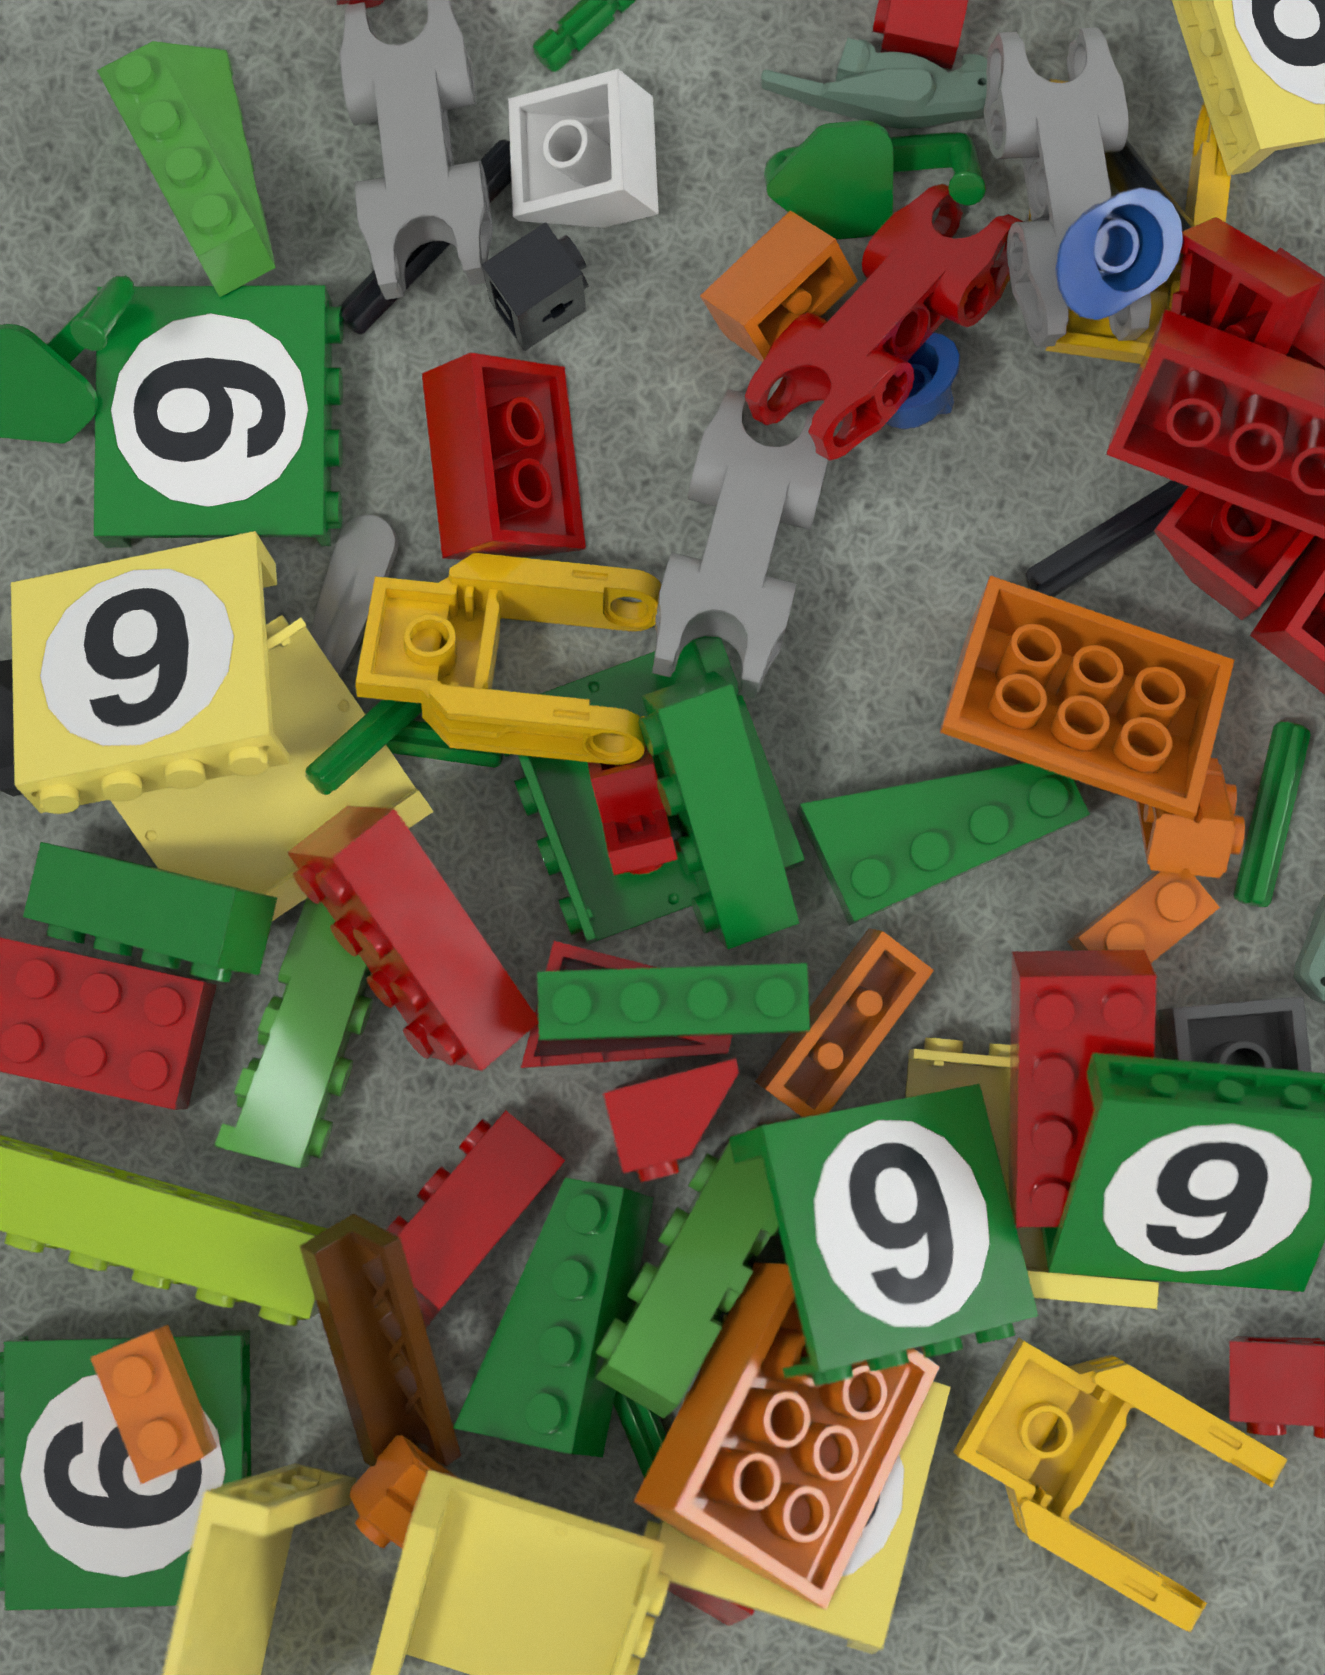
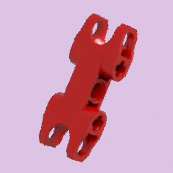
[745,184,1023,461]

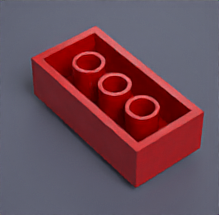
[1106,309,1325,539]
[287,805,539,1071]
[0,938,217,1110]
[1009,950,1157,1227]

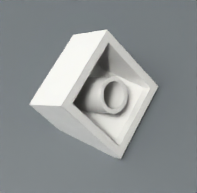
[508,69,659,228]

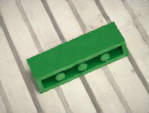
[639,671,800,949]
[23,842,278,983]
[537,963,810,1041]

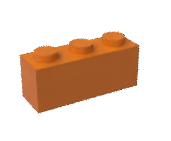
[755,928,934,1118]

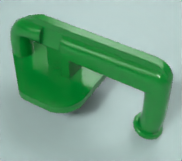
[764,120,986,240]
[0,275,135,444]

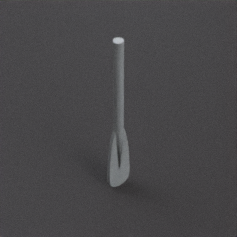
[310,515,398,678]

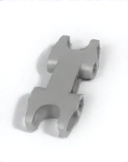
[339,0,493,300]
[984,27,1151,347]
[652,389,828,699]

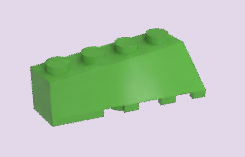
[97,41,276,297]
[214,898,373,1168]
[595,1143,779,1418]

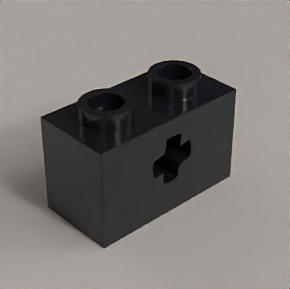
[481,222,588,351]

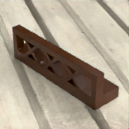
[299,1213,462,1466]

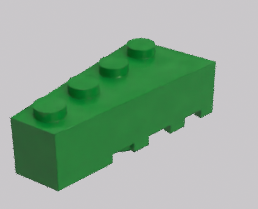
[797,763,1090,926]
[454,1177,654,1458]

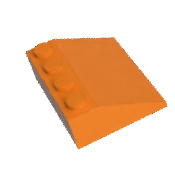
[940,575,1234,820]
[634,1262,940,1609]

